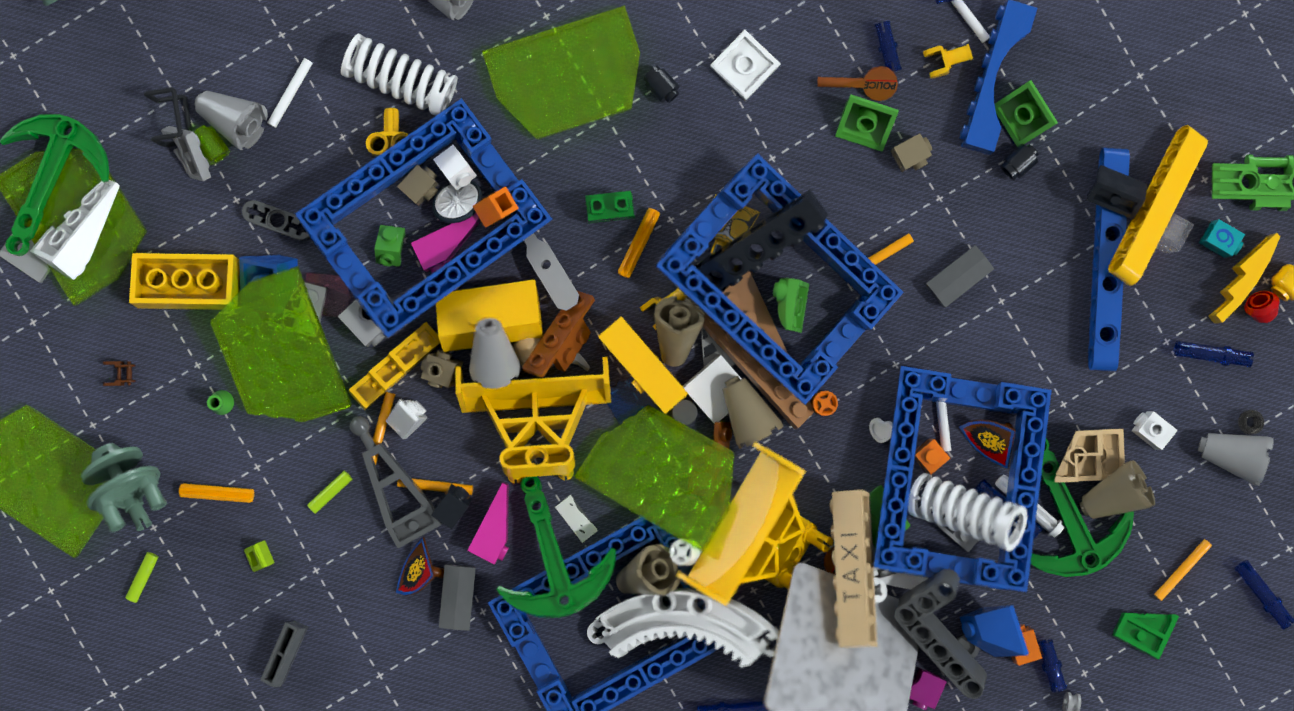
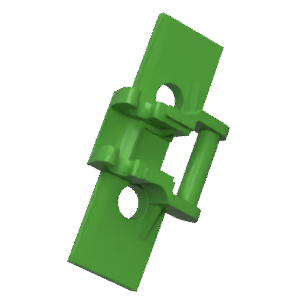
[1212,154,1294,211]

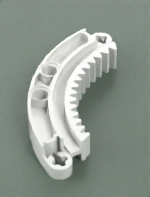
[587,588,779,667]

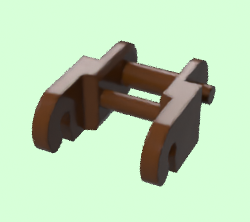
[103,361,136,386]

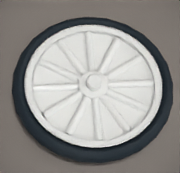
[432,181,483,223]

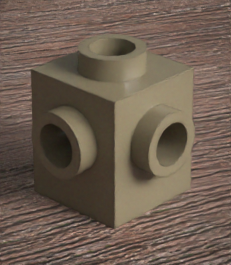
[421,350,463,388]

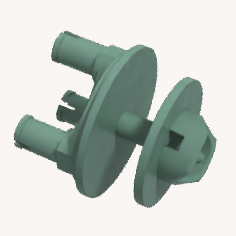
[81,443,167,532]

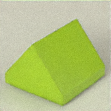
[244,540,275,572]

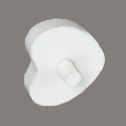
[869,418,893,443]

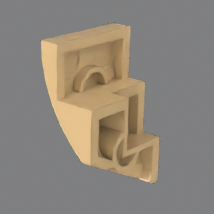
[1054,429,1125,482]

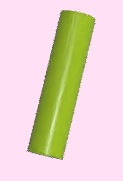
[307,470,353,514]
[125,552,159,603]

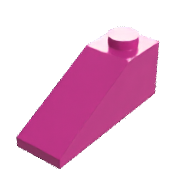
[411,213,481,274]
[467,482,509,564]

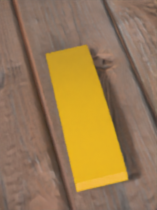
[1208,233,1280,324]
[348,322,440,410]

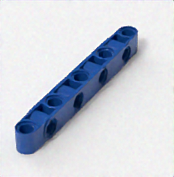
[1088,148,1130,371]

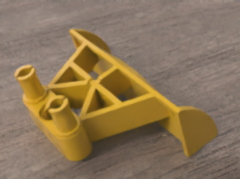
[455,357,611,484]
[676,442,833,606]

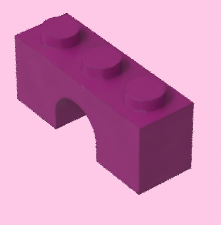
[910,668,947,710]

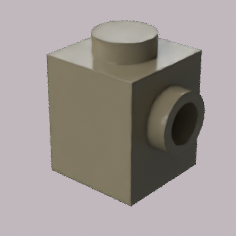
[891,134,932,172]
[397,164,439,206]

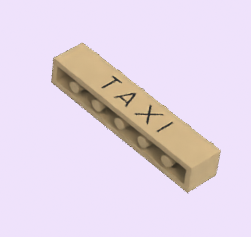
[830,490,877,648]

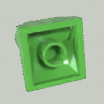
[773,278,809,333]

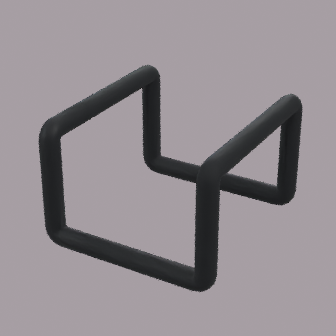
[144,87,192,147]

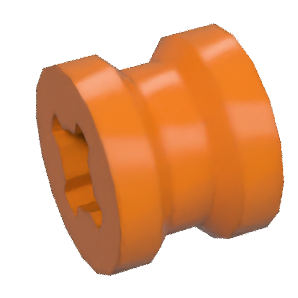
[811,391,838,416]

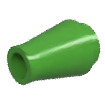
[207,390,234,415]

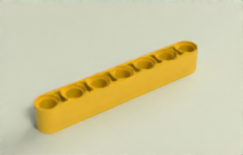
[1108,125,1208,286]

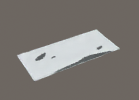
[555,495,598,543]

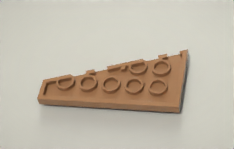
[702,271,815,429]

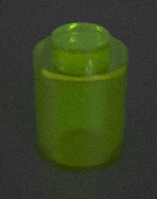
[194,125,230,165]

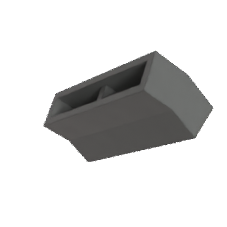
[925,245,994,308]
[439,564,476,631]
[260,620,309,687]

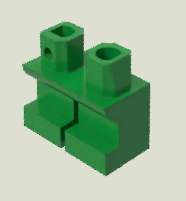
[585,191,635,224]

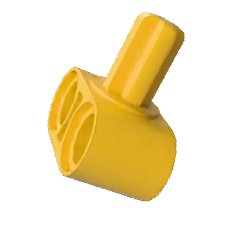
[366,108,409,157]

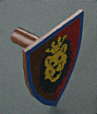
[959,420,1016,469]
[396,537,444,596]

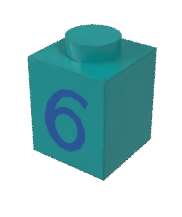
[1199,219,1245,258]

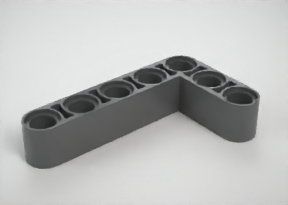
[894,569,987,699]

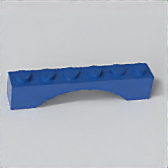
[959,0,1037,155]

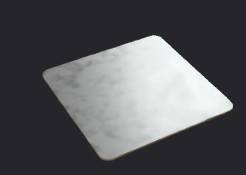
[765,563,919,711]

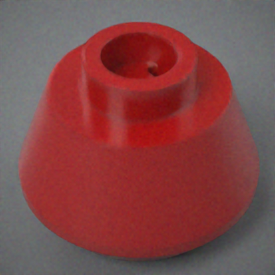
[1244,291,1280,323]

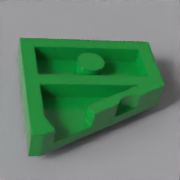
[1111,613,1179,660]

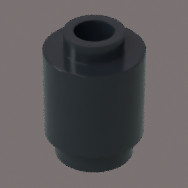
[643,65,680,103]
[1000,144,1039,181]

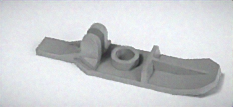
[524,233,579,311]

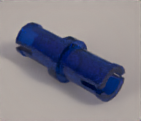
[874,21,902,71]
[1038,639,1067,692]

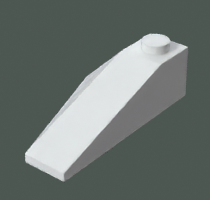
[30,180,120,280]

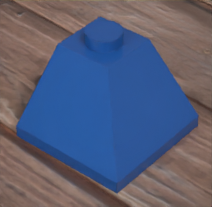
[239,255,299,314]
[960,605,1029,657]

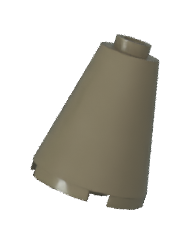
[654,296,705,367]
[722,376,783,449]
[1080,460,1156,519]
[616,544,681,596]

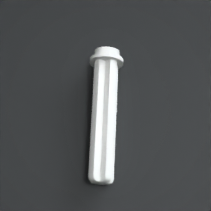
[995,475,1064,538]

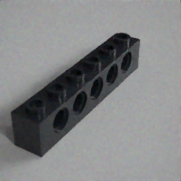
[694,189,828,292]

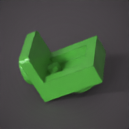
[374,225,405,266]

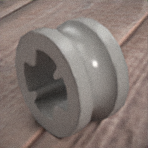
[1062,692,1081,711]

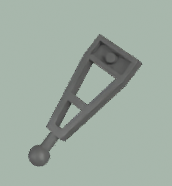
[349,416,443,548]

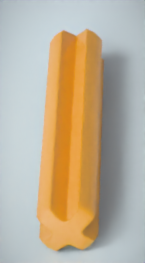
[618,208,660,278]
[179,483,254,503]

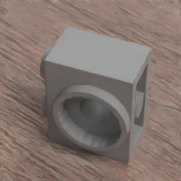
[338,291,394,347]

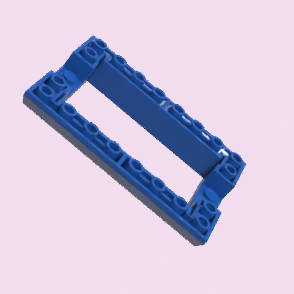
[295,98,552,338]
[656,154,904,405]
[873,366,1051,592]
[488,504,724,711]

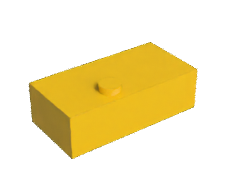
[129,253,240,310]
[436,279,543,352]
[598,317,688,414]

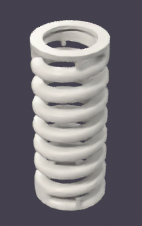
[341,34,458,116]
[908,473,1027,551]

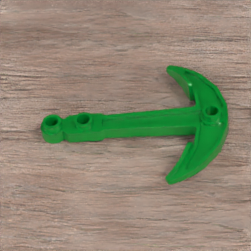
[0,114,109,256]
[1030,439,1134,577]
[496,476,616,618]

